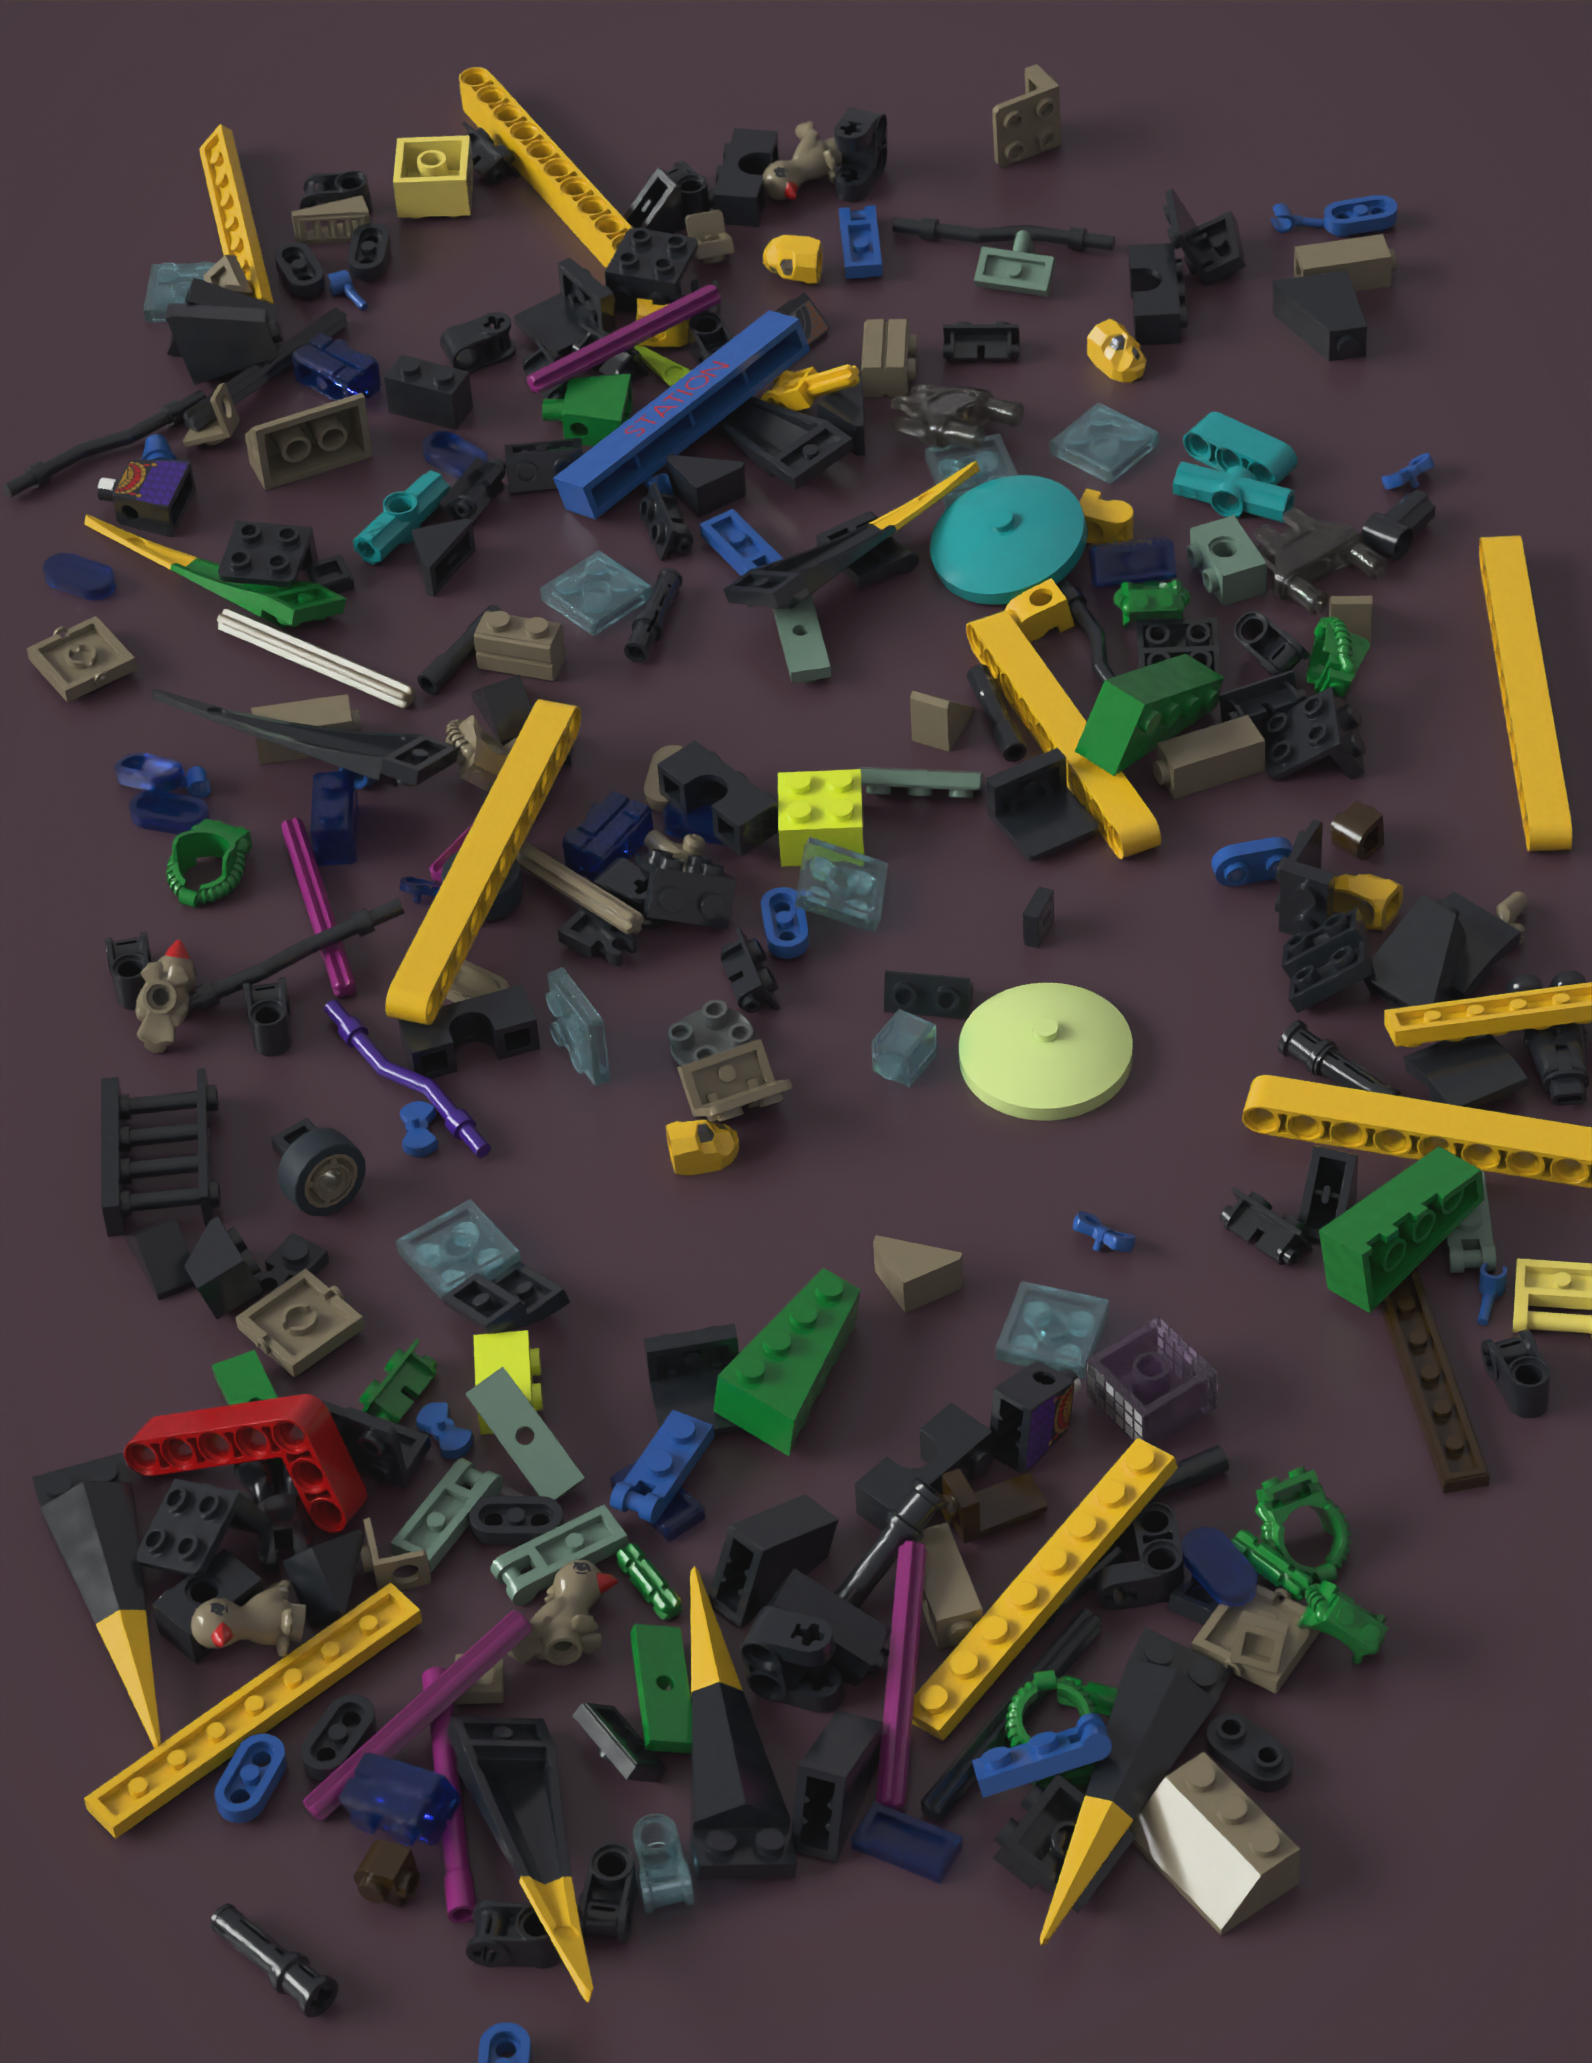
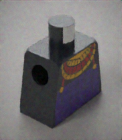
[97,460,196,537]
[990,1361,1081,1474]

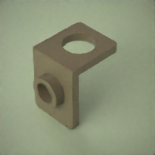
[183,383,240,447]
[360,1518,432,1591]

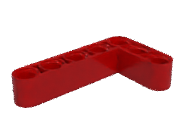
[124,1394,367,1533]

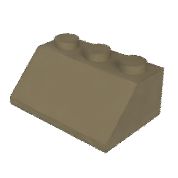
[245,393,373,491]
[1128,1752,1300,1936]

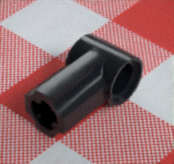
[1361,490,1435,560]

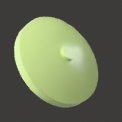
[959,983,1133,1121]

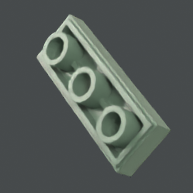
[773,595,831,683]
[857,767,984,798]
[465,1367,585,1501]

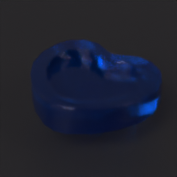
[399,876,441,904]

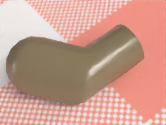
[644,829,706,860]
[1496,891,1529,946]

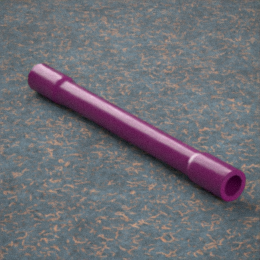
[422,1667,476,1923]

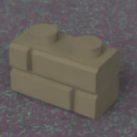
[861,319,918,397]
[474,611,566,681]

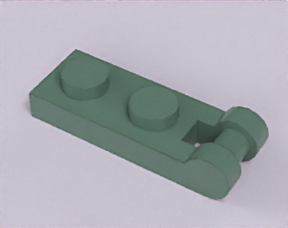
[1445,1171,1496,1273]
[391,1458,504,1572]
[490,1504,628,1606]

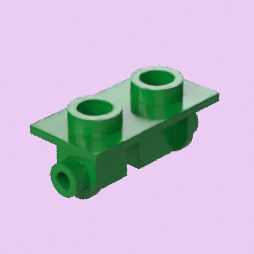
[359,1339,438,1424]

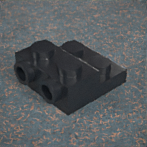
[993,1774,1136,1914]

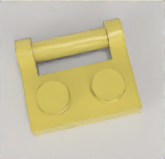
[1512,1258,1592,1338]

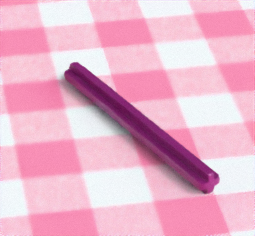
[527,285,721,394]
[281,817,357,998]
[876,1541,927,1811]
[303,1610,532,1821]

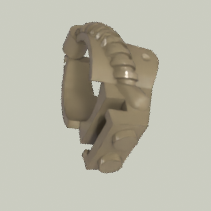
[446,715,517,792]

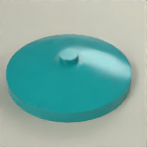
[930,475,1088,605]

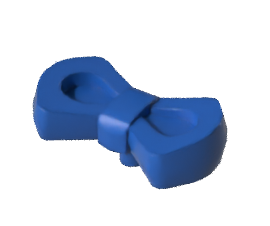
[1381,453,1435,489]
[400,1101,438,1158]
[1072,1211,1136,1252]
[416,1402,474,1459]

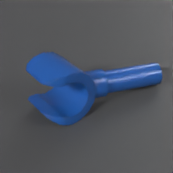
[1270,203,1324,233]
[328,270,368,311]
[641,473,674,495]
[154,766,211,799]
[1477,1263,1507,1326]

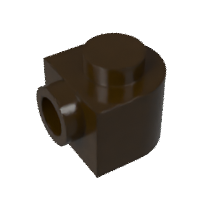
[1330,800,1384,860]
[353,1840,420,1908]

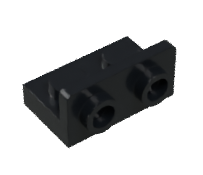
[505,437,583,493]

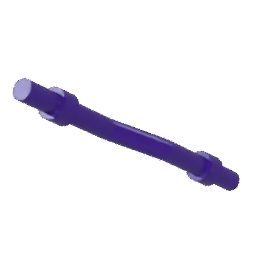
[324,1000,491,1158]

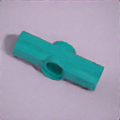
[1173,461,1295,523]
[353,470,450,565]

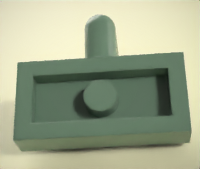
[974,230,1056,297]

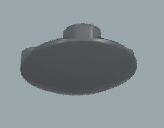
[668,1000,755,1066]

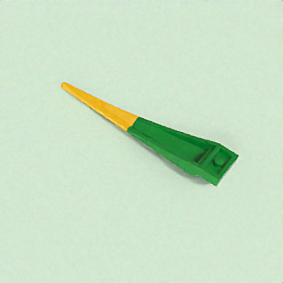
[84,515,347,629]

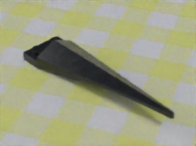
[151,689,459,787]

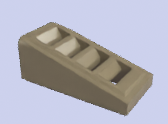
[291,195,371,244]

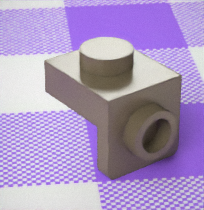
[685,210,734,263]
[203,255,253,296]

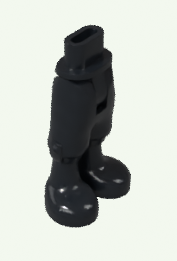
[1506,971,1589,1106]

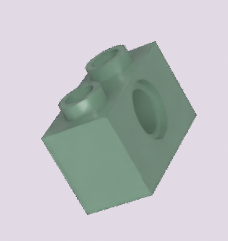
[1186,515,1267,606]

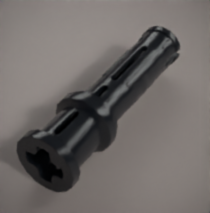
[1278,1020,1401,1096]
[833,1477,950,1609]
[210,1903,338,2018]

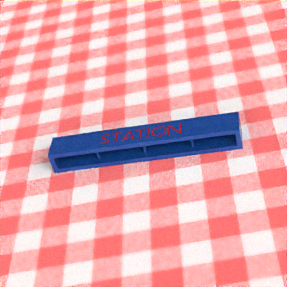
[553,310,811,519]

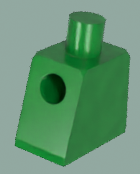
[542,374,633,447]

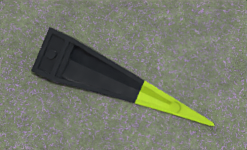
[634,345,854,490]

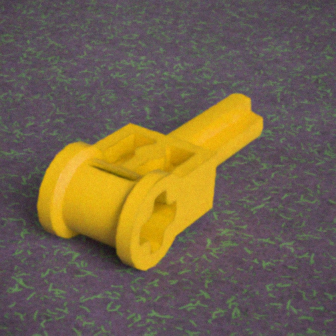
[761,364,860,411]

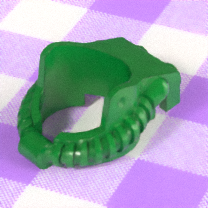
[1114,580,1191,628]
[1306,617,1370,699]
[166,819,253,908]
[1255,1466,1352,1584]
[1297,1580,1389,1665]
[1006,1669,1099,1789]

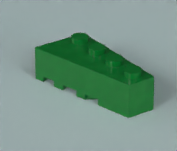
[1075,654,1224,776]
[1319,1146,1485,1313]
[713,1268,861,1456]

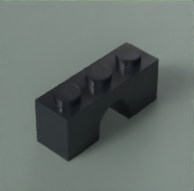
[708,128,780,227]
[1129,243,1188,345]
[657,740,778,856]
[398,985,540,1079]
[855,1402,994,1532]

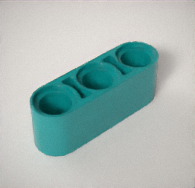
[1183,412,1298,485]

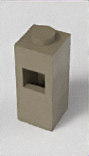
[1294,234,1397,292]
[251,694,362,765]
[1153,715,1265,799]
[916,1522,983,1650]

